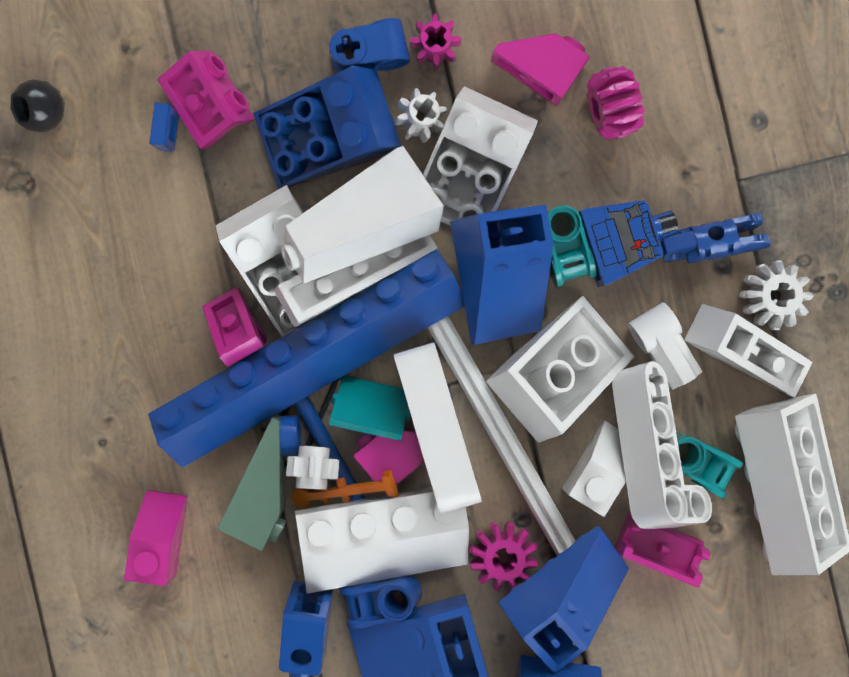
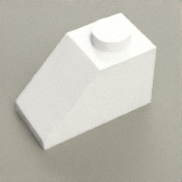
[562,420,626,517]

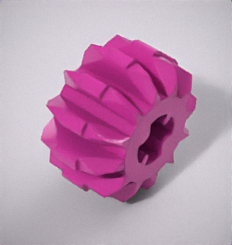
[586,66,645,140]
[469,521,538,592]

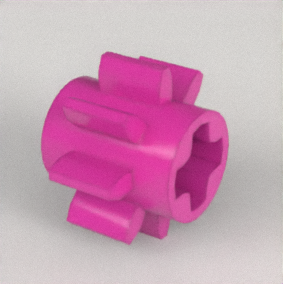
[410,14,461,70]

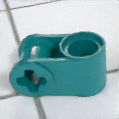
[548,205,597,288]
[676,432,744,499]

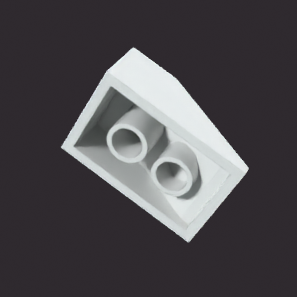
[486,296,635,443]

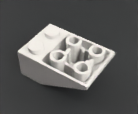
[423,86,538,226]
[216,185,351,337]

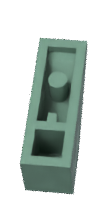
[217,413,287,551]

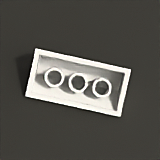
[735,393,849,575]
[294,487,469,594]

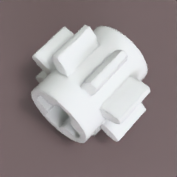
[394,88,447,143]
[286,446,339,490]

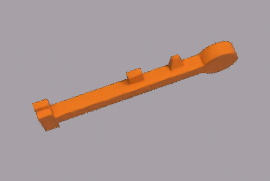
[291,469,399,508]

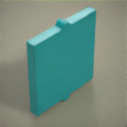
[329,375,411,441]

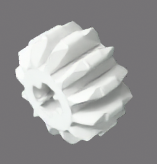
[739,260,814,330]

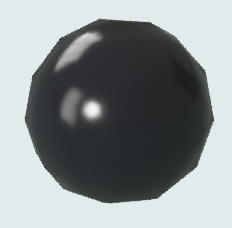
[10,79,65,132]

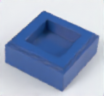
[149,102,179,152]

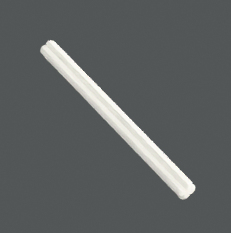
[428,316,576,556]

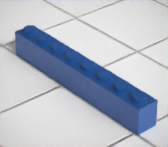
[148,249,465,468]

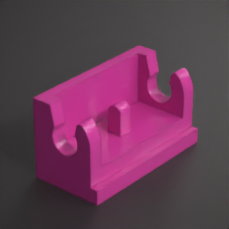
[614,511,710,588]

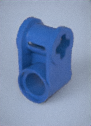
[329,18,410,73]
[339,575,422,629]

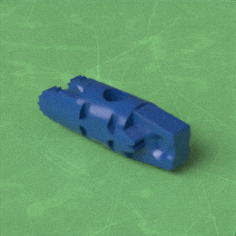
[661,213,771,264]

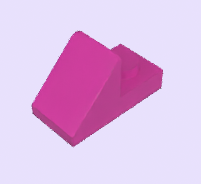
[202,287,267,367]

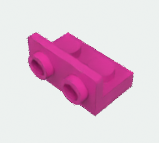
[157,51,254,149]

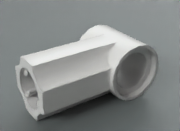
[627,302,702,390]

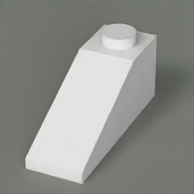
[684,304,813,398]

